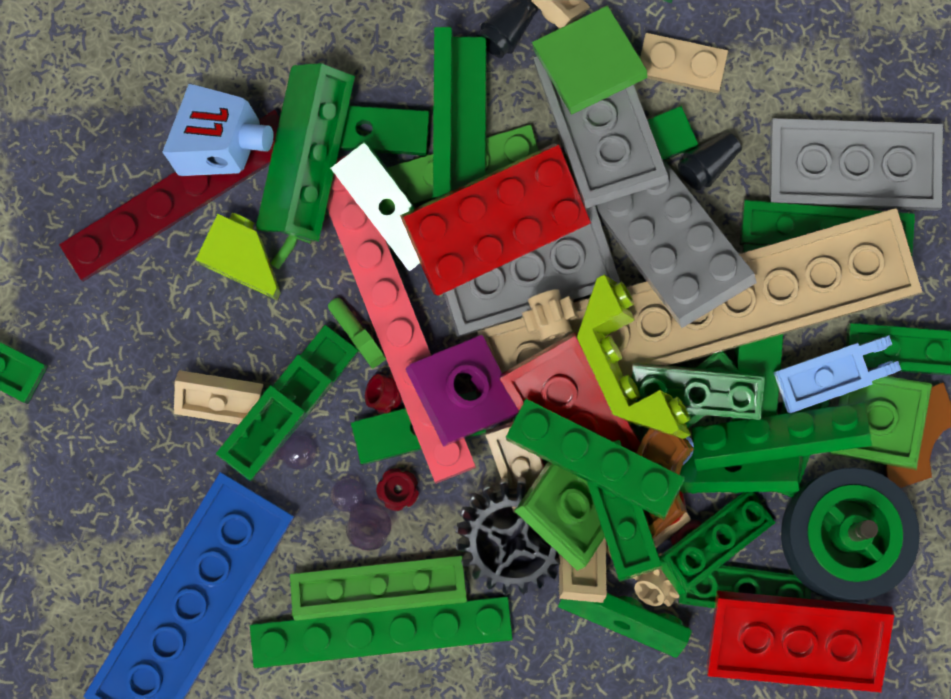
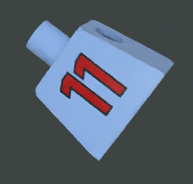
[162,84,273,176]

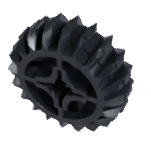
[455,477,560,595]

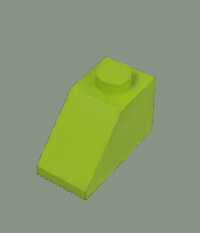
[195,213,281,300]

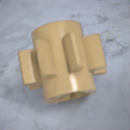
[522,289,579,342]
[633,553,680,607]

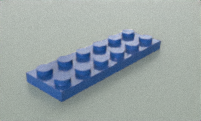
[83,472,295,699]

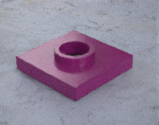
[405,335,519,447]

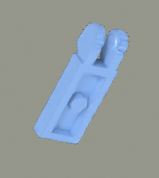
[773,335,901,413]

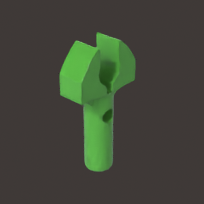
[328,298,386,369]

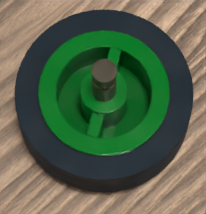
[781,468,920,601]

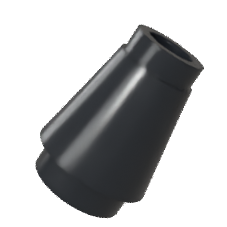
[477,0,537,58]
[678,132,742,190]

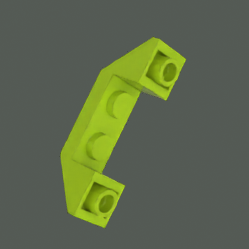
[577,274,691,439]

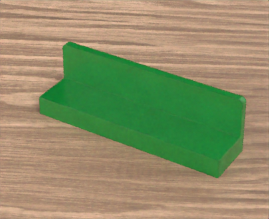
[433,27,486,200]
[256,63,355,242]

